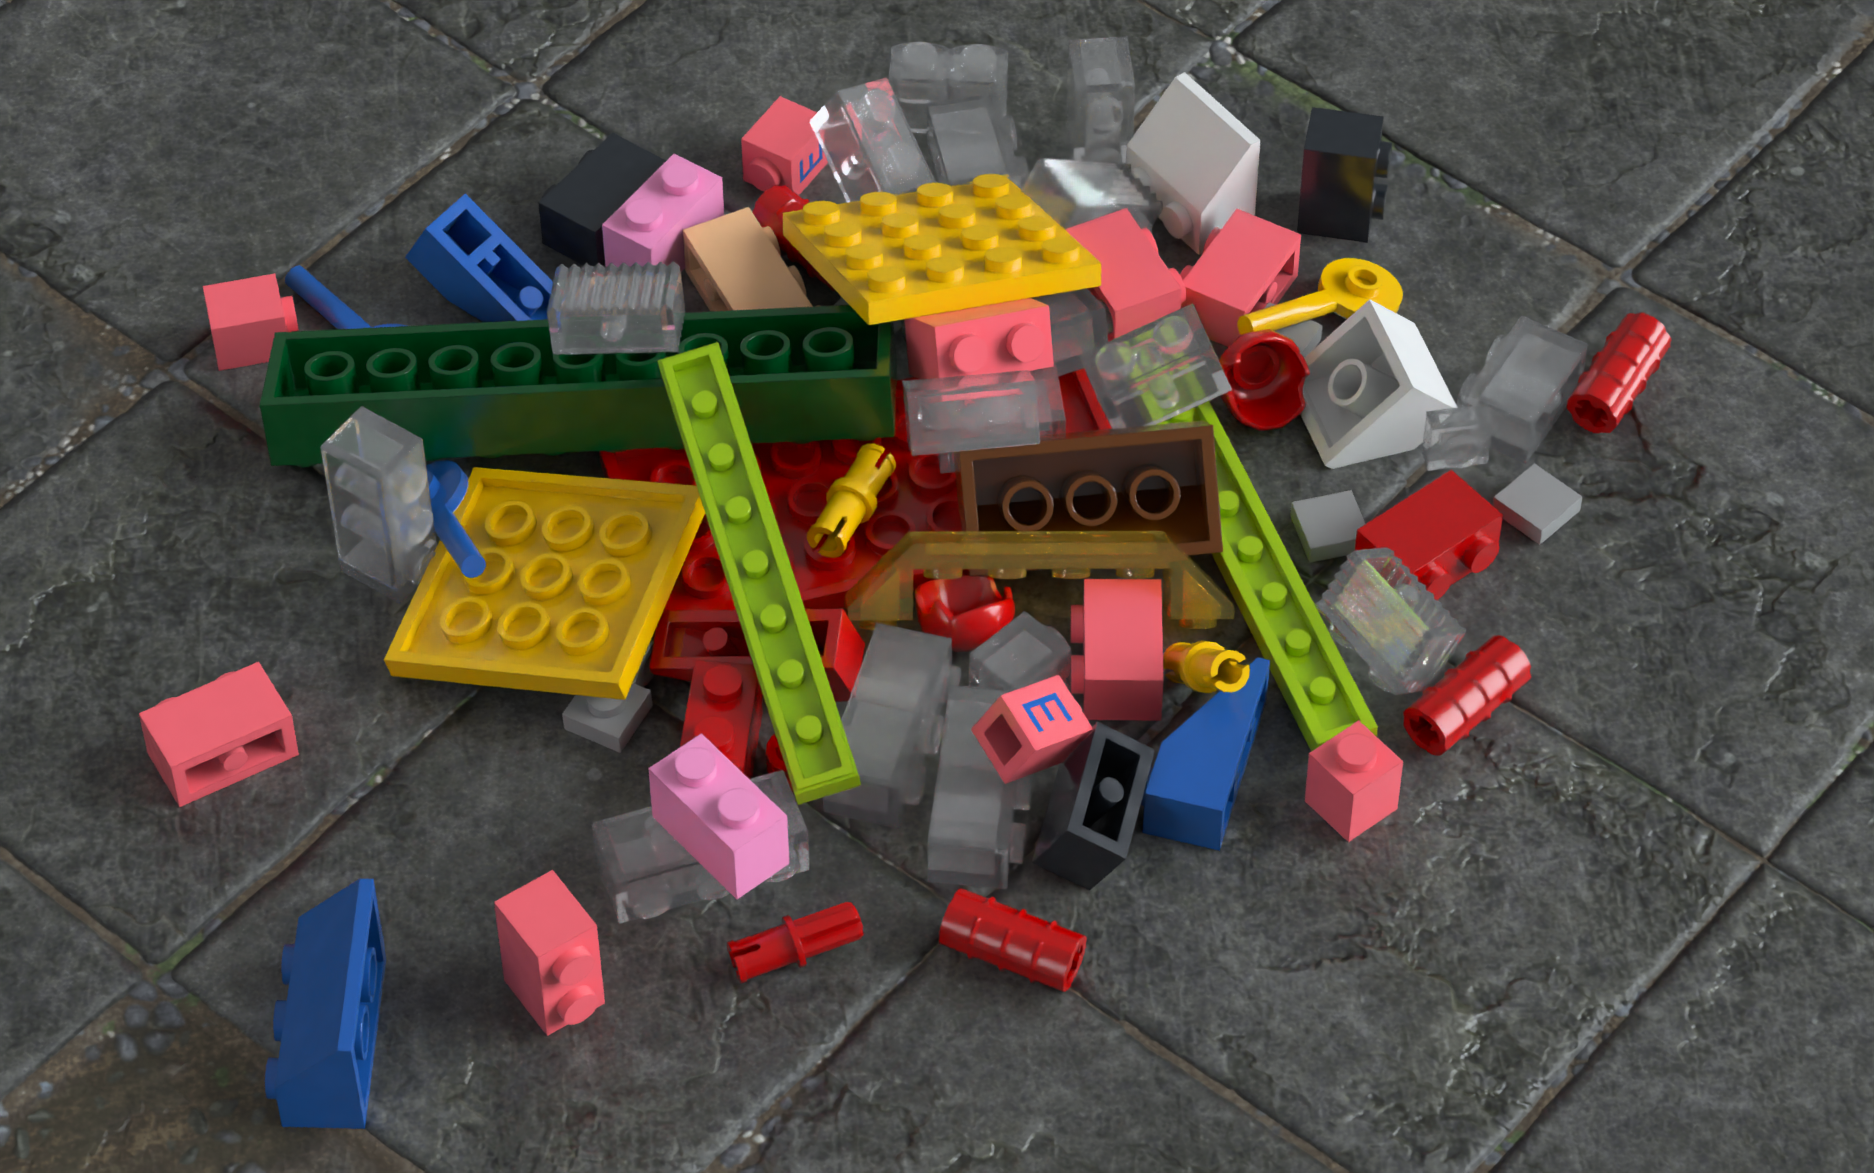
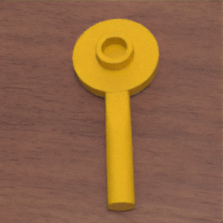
[1237,258,1403,335]

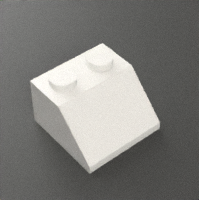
[1124,72,1260,255]
[1300,299,1459,469]

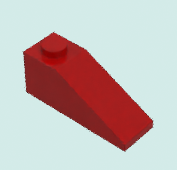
[649,609,865,702]

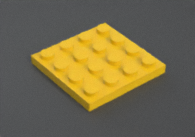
[783,174,1101,325]
[384,467,705,700]

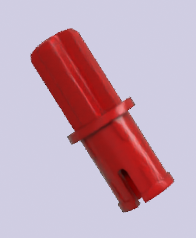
[726,902,864,984]

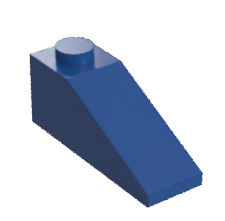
[405,193,587,322]
[1141,657,1270,851]

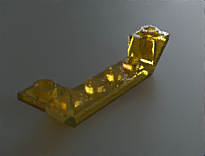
[844,531,1235,630]

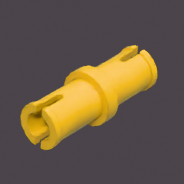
[807,444,896,558]
[1163,641,1250,693]

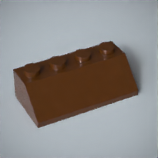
[953,420,1223,576]

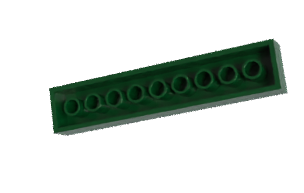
[259,305,897,467]

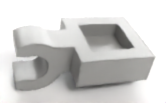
[562,641,654,753]

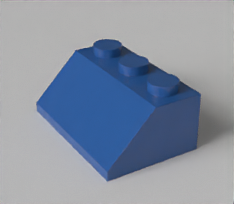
[265,878,386,1129]

